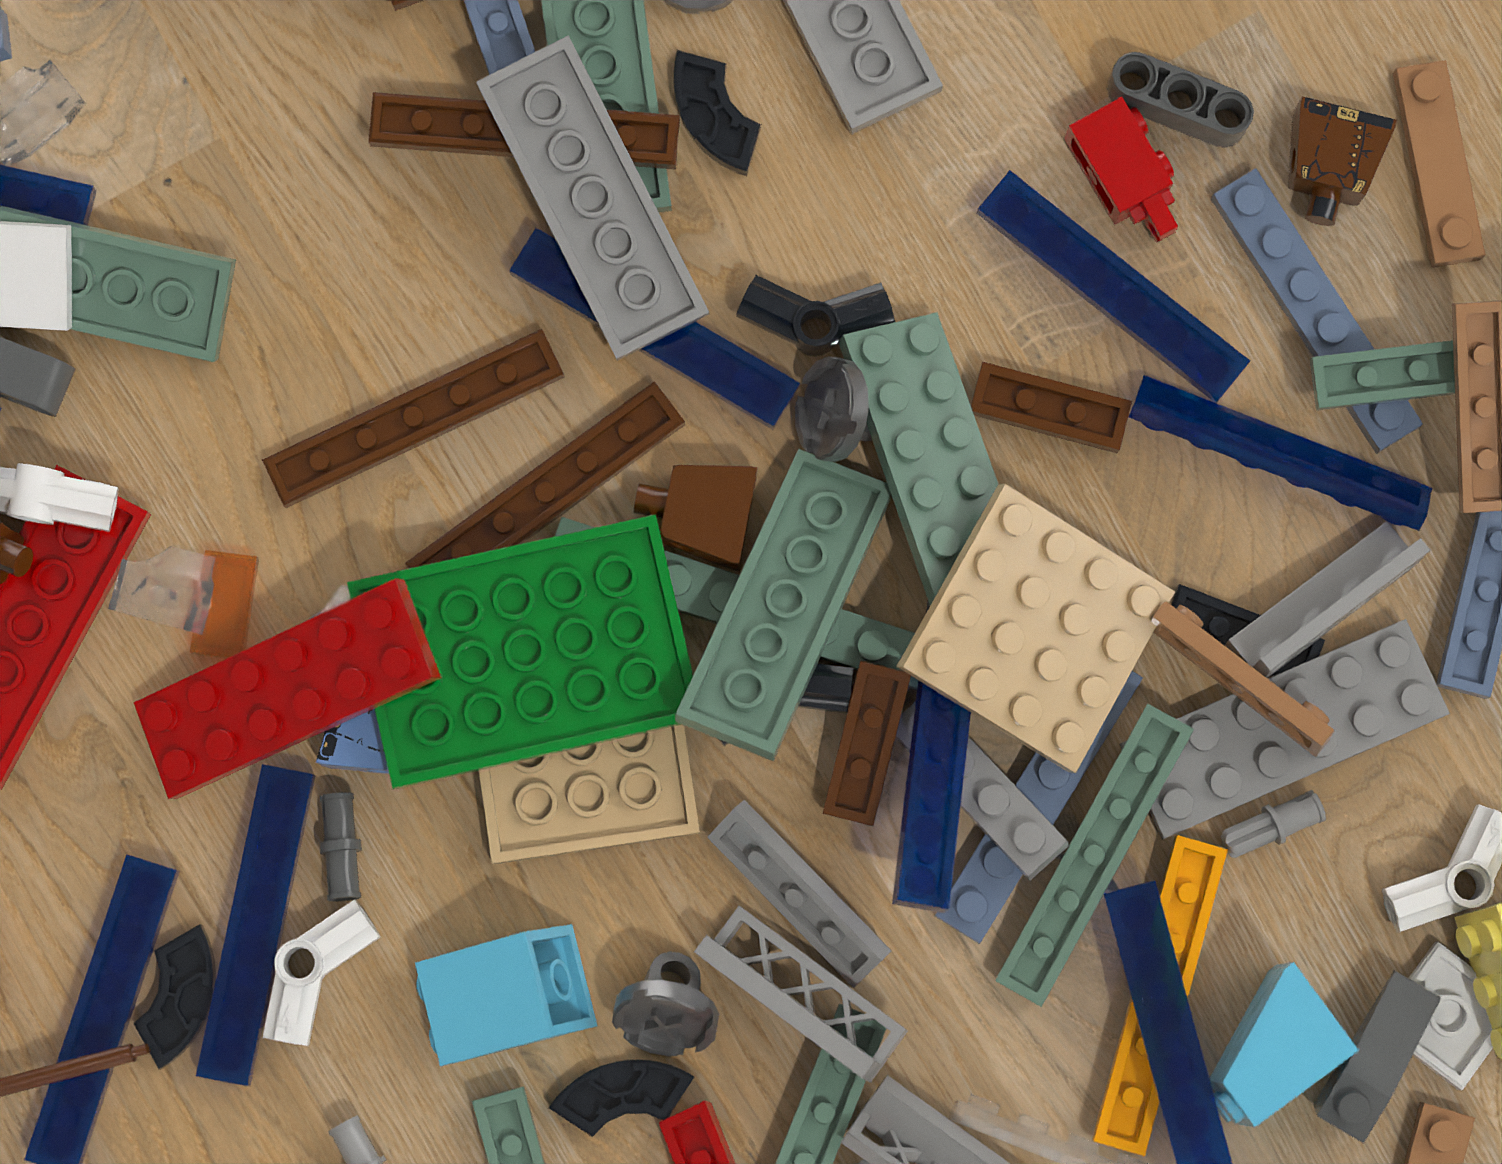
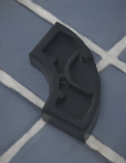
[673,50,761,176]
[133,924,216,1069]
[549,1060,695,1137]

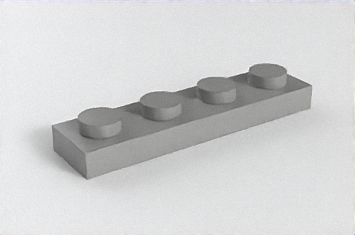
[896,692,1069,881]
[707,800,891,988]

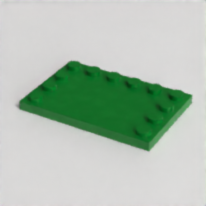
[347,514,693,790]

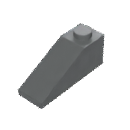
[1313,970,1441,1143]

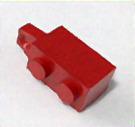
[1064,97,1178,243]

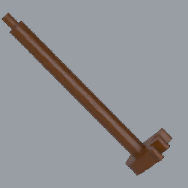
[0,1043,150,1097]

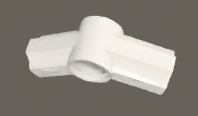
[0,463,119,532]
[1382,804,1502,932]
[263,899,381,1046]

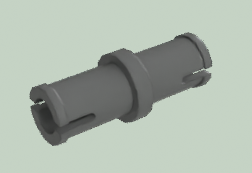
[319,792,362,902]

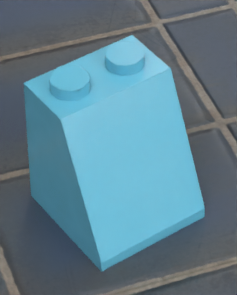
[415,924,598,1066]
[1207,962,1359,1127]

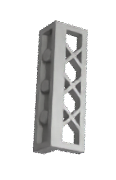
[1225,521,1430,678]
[694,906,908,1083]
[841,1075,1010,1164]

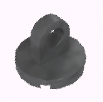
[795,357,872,462]
[612,952,719,1056]

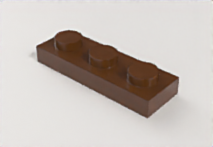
[971,362,1132,454]
[822,660,911,826]

